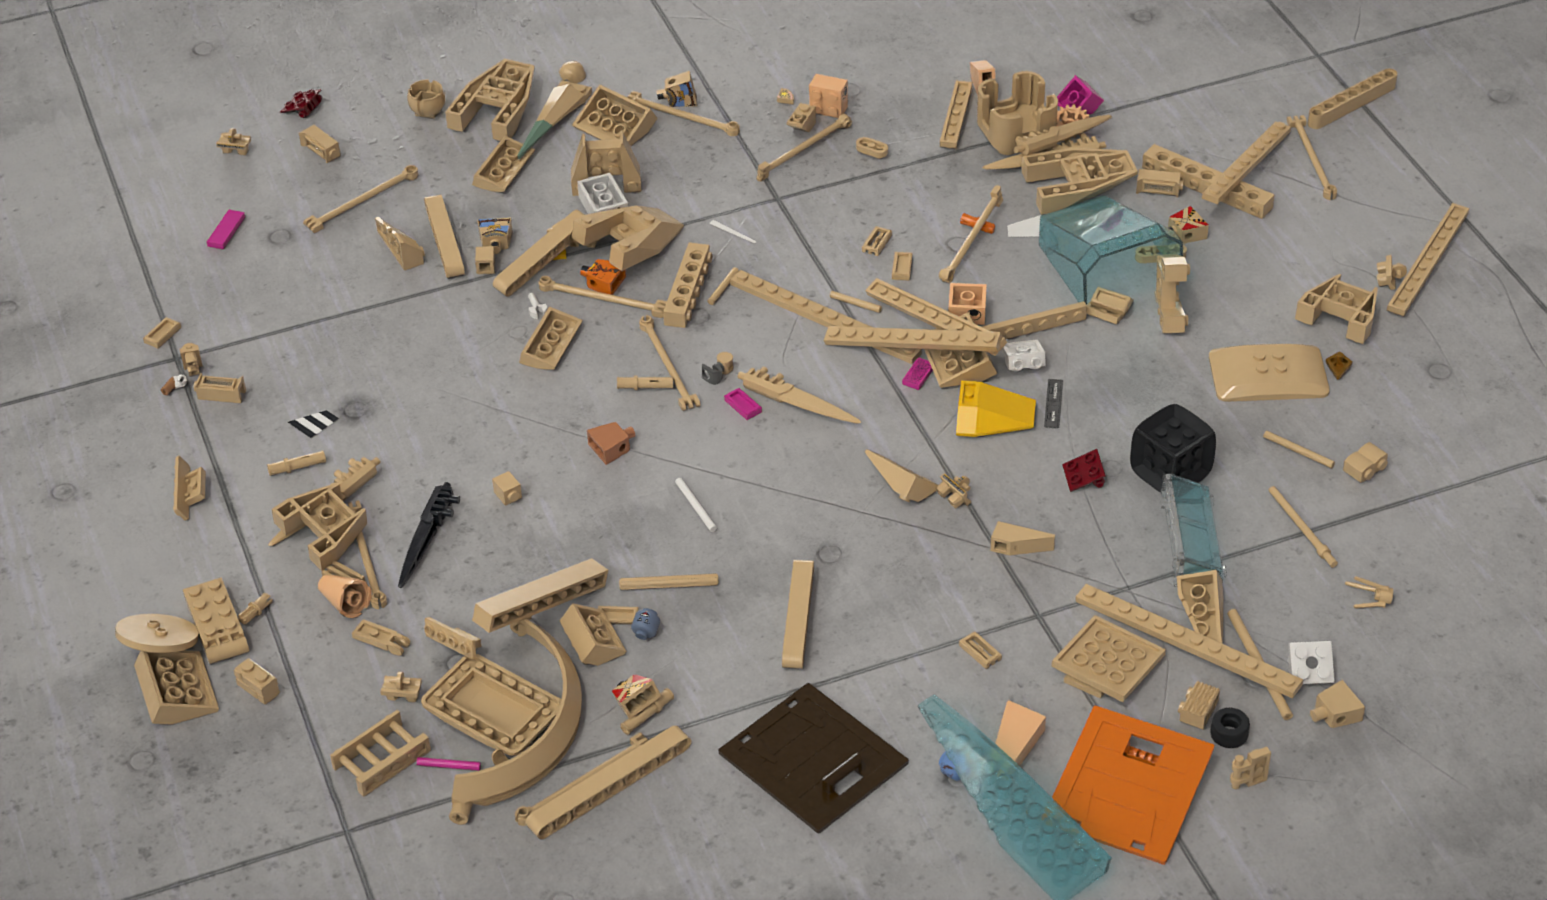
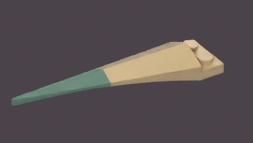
[518,80,592,159]

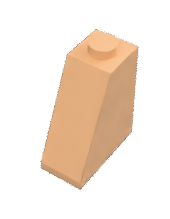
[970,60,996,96]

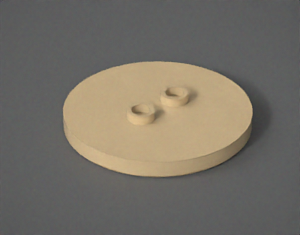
[115,614,199,653]

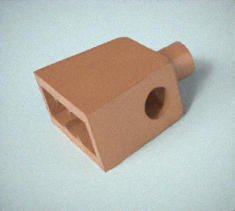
[587,422,636,465]

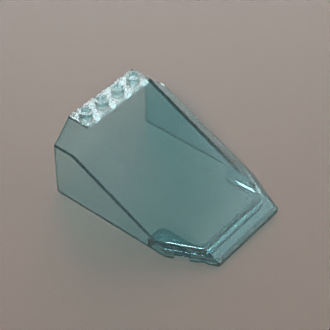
[1039,195,1183,305]

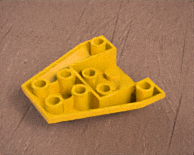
[956,380,1036,437]

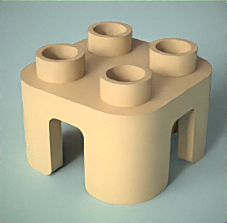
[977,71,1058,155]

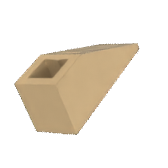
[990,521,1055,556]

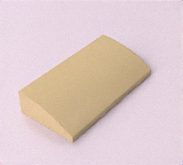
[472,135,535,192]
[519,306,583,370]

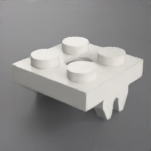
[1287,641,1334,684]

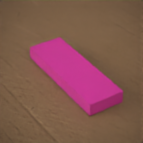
[207,209,245,249]

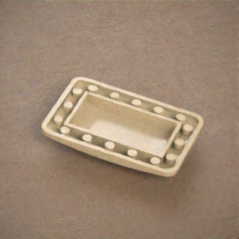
[1209,344,1329,402]
[421,654,561,756]

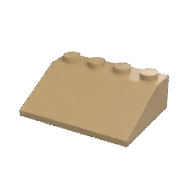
[572,84,658,146]
[924,312,997,388]
[134,650,219,725]

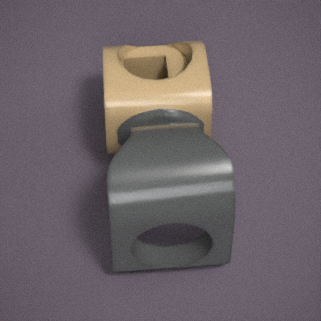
[702,352,733,385]

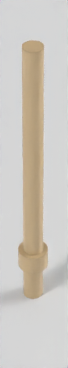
[1269,486,1338,568]

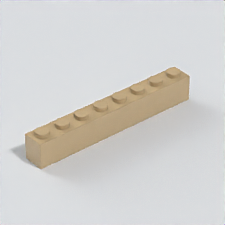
[472,558,608,633]

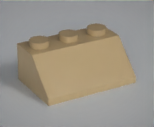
[560,603,627,666]

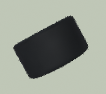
[1210,708,1250,748]

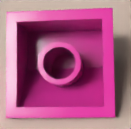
[1057,75,1104,115]

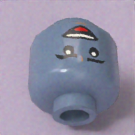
[631,608,660,640]

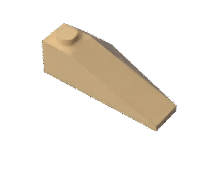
[375,217,425,271]
[865,449,938,502]
[1177,570,1224,644]

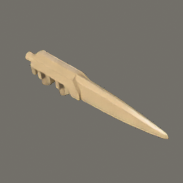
[1014,115,1112,156]
[983,133,1106,170]
[737,366,861,424]
[268,457,381,546]

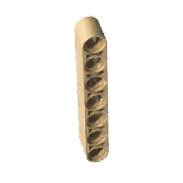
[1308,68,1398,129]
[424,194,465,278]
[493,209,585,297]
[782,560,814,669]

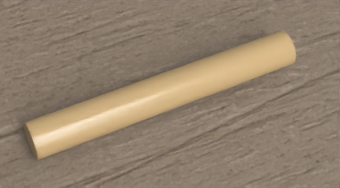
[707,267,739,305]
[830,291,882,313]

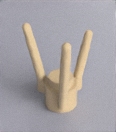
[1345,576,1393,608]

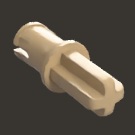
[238,593,273,625]

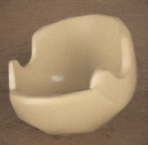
[559,61,586,83]

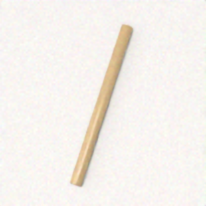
[1227,609,1293,720]

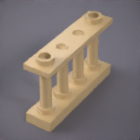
[330,710,431,797]

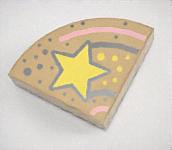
[777,88,794,104]

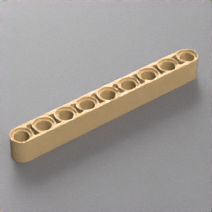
[525,725,691,839]

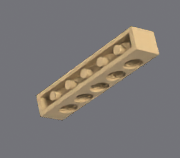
[663,242,712,328]

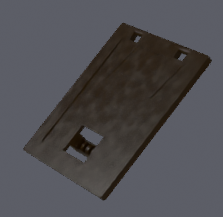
[718,683,909,833]

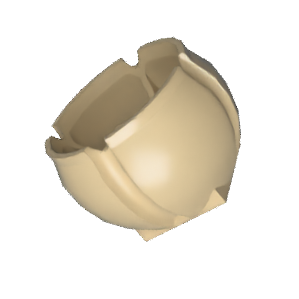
[407,79,446,118]

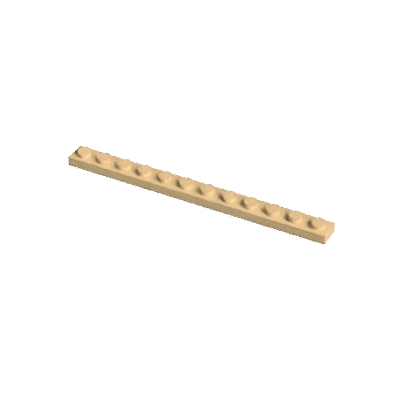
[730,270,922,364]
[1075,584,1303,699]

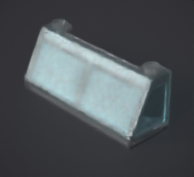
[1160,474,1227,587]

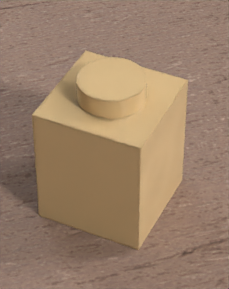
[475,246,495,274]
[492,471,522,506]

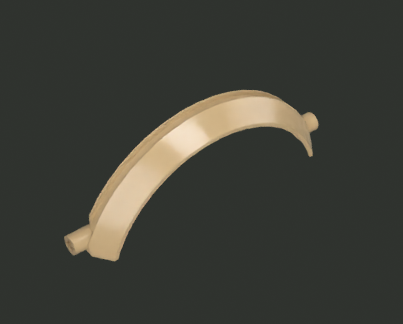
[449,616,582,825]

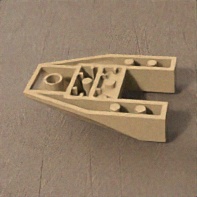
[445,59,535,141]
[1022,148,1138,215]
[572,205,684,271]

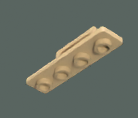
[173,456,206,521]
[424,617,481,659]

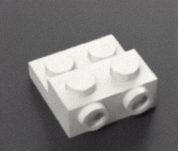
[1001,340,1046,371]

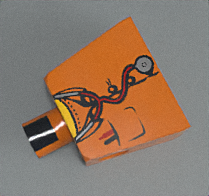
[580,259,626,295]

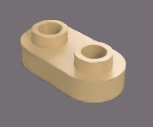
[856,137,888,159]

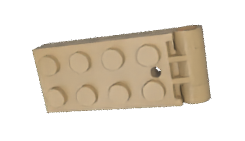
[183,577,249,664]

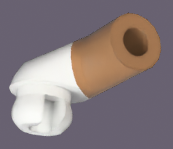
[161,374,187,395]

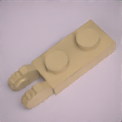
[352,619,410,656]

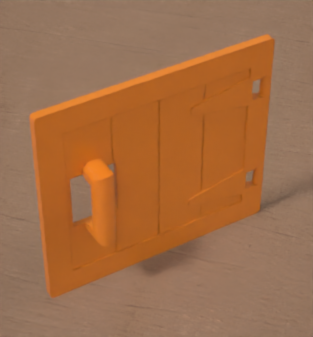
[1042,705,1215,864]

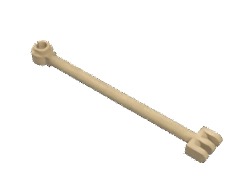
[627,91,740,136]
[756,113,852,181]
[1287,115,1337,200]
[303,165,418,233]
[939,185,1003,283]
[538,276,667,318]
[639,315,700,411]
[348,500,387,609]
[515,733,649,826]

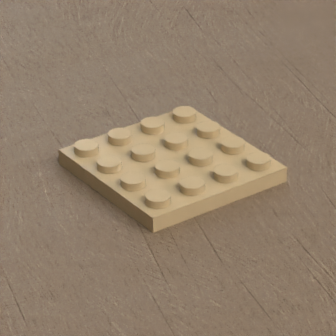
[1051,615,1166,702]

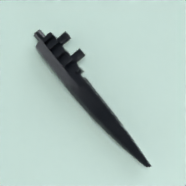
[398,482,460,588]

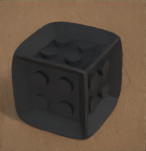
[1130,404,1216,498]

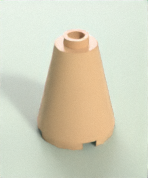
[318,574,371,618]

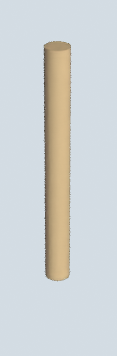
[1263,430,1335,469]

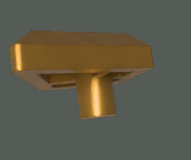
[1325,351,1352,380]

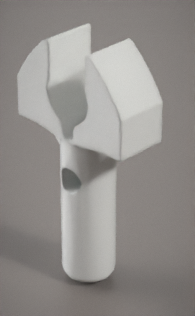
[528,293,547,319]

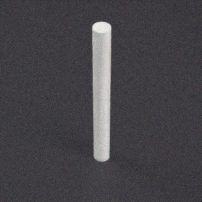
[675,478,717,532]

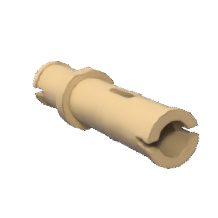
[617,375,673,390]
[267,450,326,476]
[620,688,674,735]

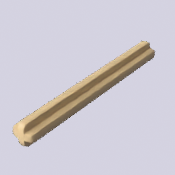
[619,573,719,590]

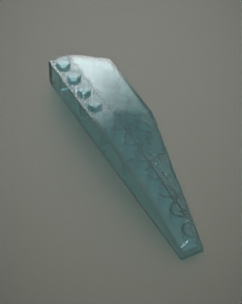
[918,694,1112,900]

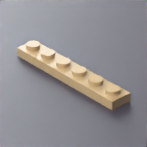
[940,80,972,148]
[982,301,1087,339]

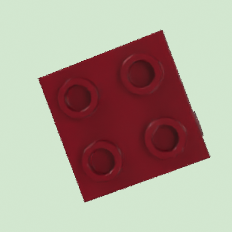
[280,89,322,118]
[1062,449,1106,492]

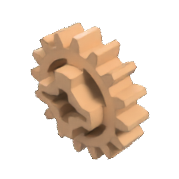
[1056,104,1089,137]

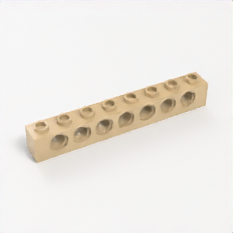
[1142,144,1274,219]

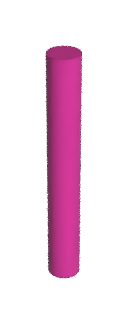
[417,757,481,771]

